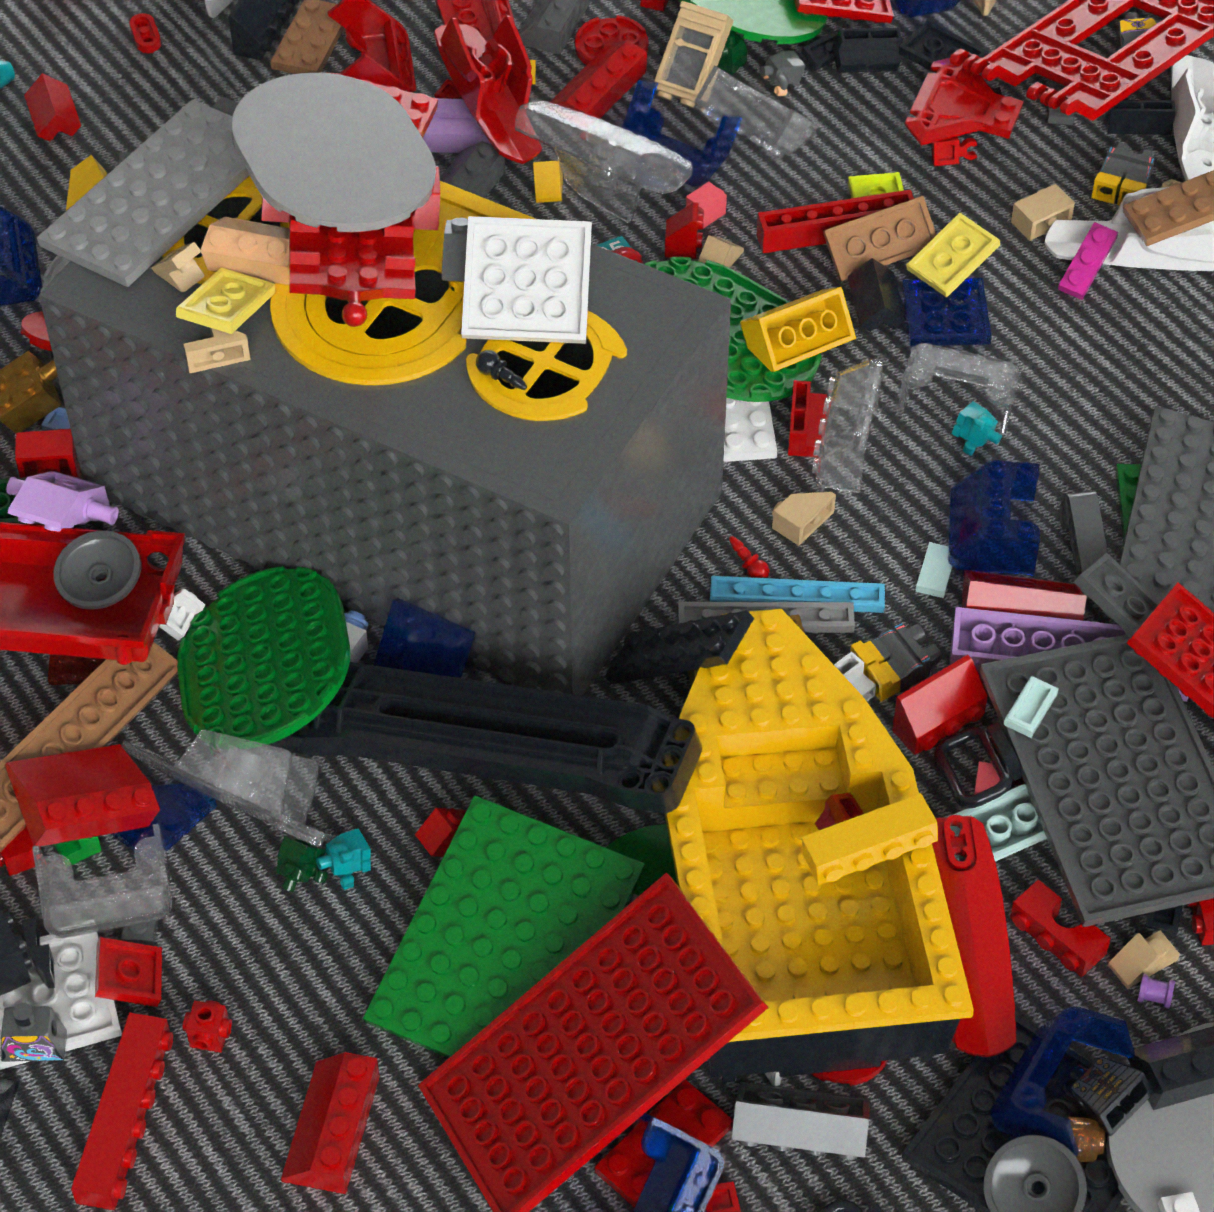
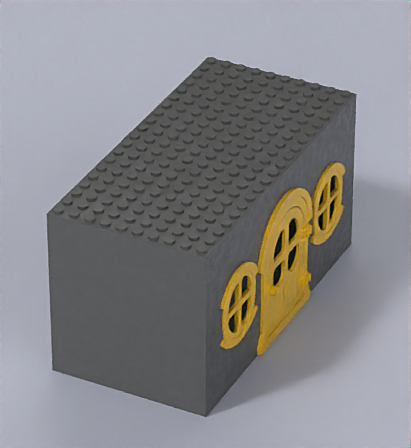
[39,97,731,696]

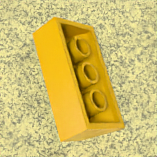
[740,287,856,372]

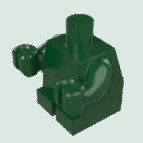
[704,30,747,75]
[277,836,328,892]

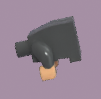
[760,50,806,96]

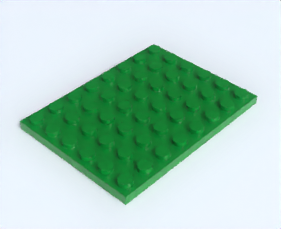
[363,795,646,1058]

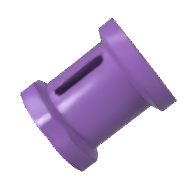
[1137,973,1175,1009]

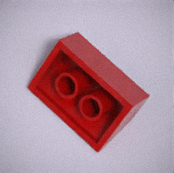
[892,654,988,755]

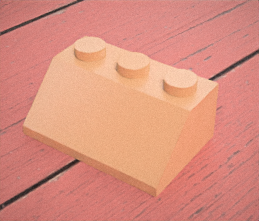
[201,217,289,285]

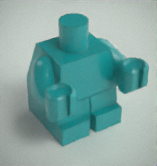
[951,401,1002,456]
[316,828,371,890]

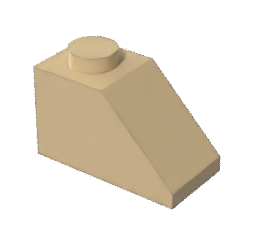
[772,492,836,546]

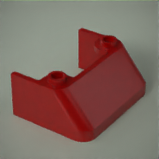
[327,0,416,93]

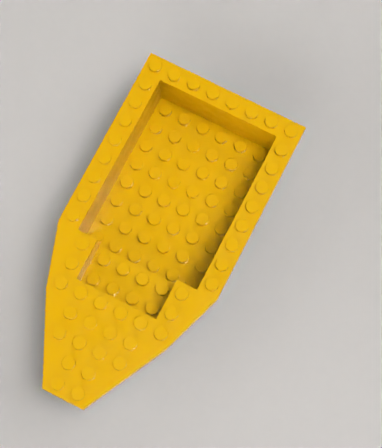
[665,609,974,1083]

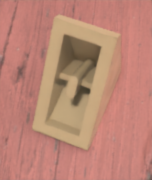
[698,235,744,268]

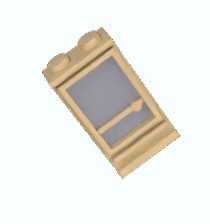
[651,1,734,108]

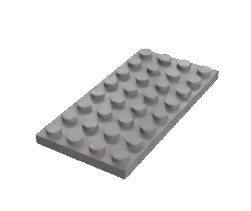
[37,100,249,287]

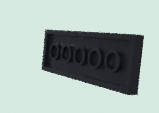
[605,610,754,684]

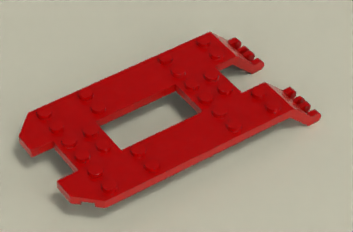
[950,0,1214,121]

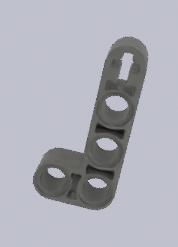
[1059,491,1108,600]

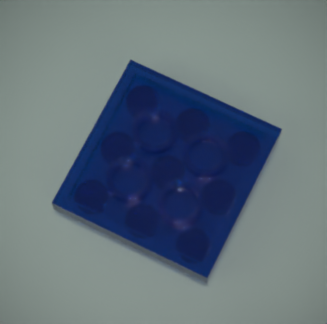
[902,278,992,346]
[374,598,475,678]

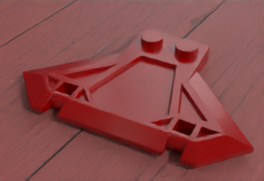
[904,58,1024,146]

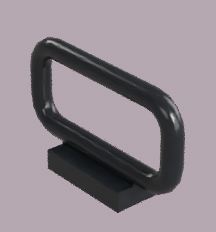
[934,722,1022,808]

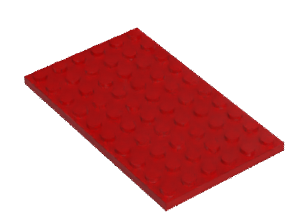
[418,872,769,1212]

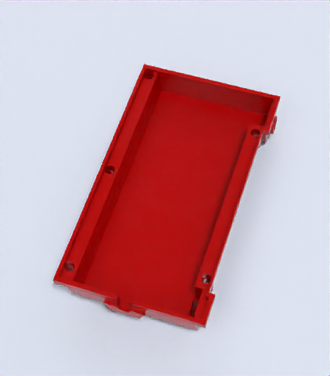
[0,522,185,665]

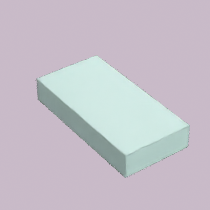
[916,542,957,598]
[1003,676,1059,738]

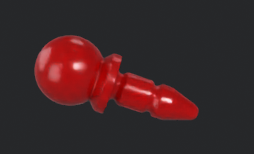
[729,536,770,578]

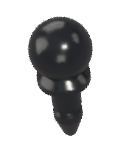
[476,350,527,390]

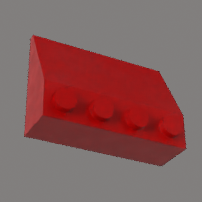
[5,744,160,848]

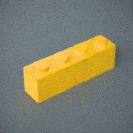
[801,793,938,885]

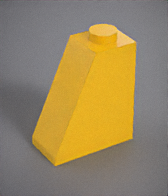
[66,155,107,211]

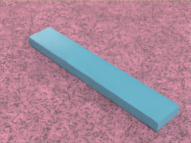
[710,576,885,613]

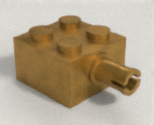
[0,350,62,433]

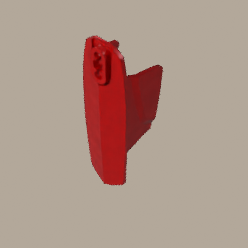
[434,16,542,164]
[932,815,1016,1057]

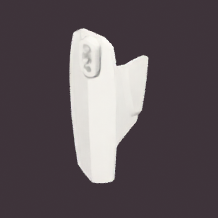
[1171,55,1214,181]
[1044,187,1214,271]

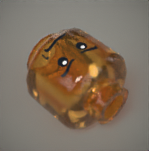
[1055,1117,1105,1162]

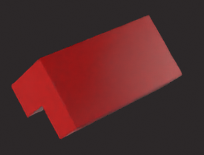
[24,73,81,142]
[788,380,827,458]

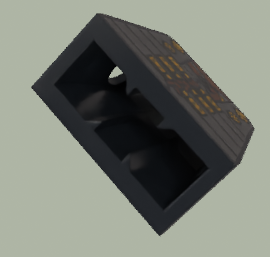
[1070,1057,1154,1137]

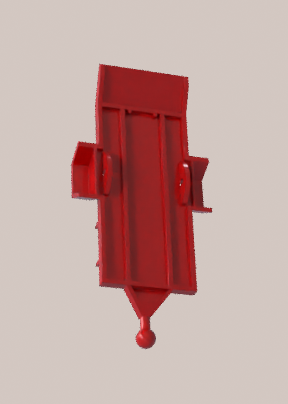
[262,166,441,327]

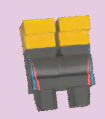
[1091,142,1155,206]
[850,622,941,702]

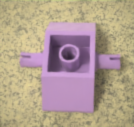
[6,471,119,532]

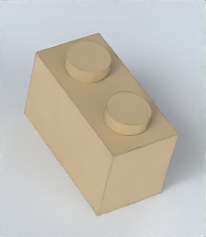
[1011,184,1075,241]

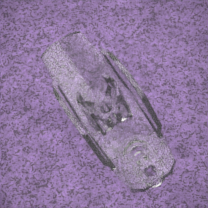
[515,101,693,223]
[121,730,333,848]

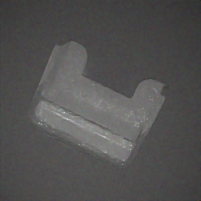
[694,65,819,159]
[898,343,1022,434]
[812,359,883,493]
[32,823,172,938]

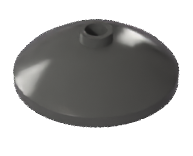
[54,531,141,609]
[984,1135,1087,1212]

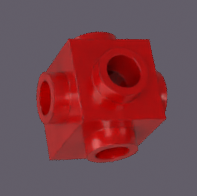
[183,1000,232,1053]

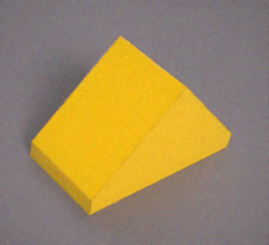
[533,161,564,203]

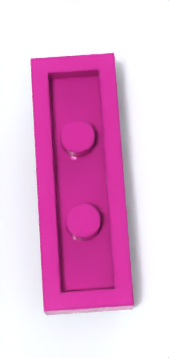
[1058,222,1118,300]

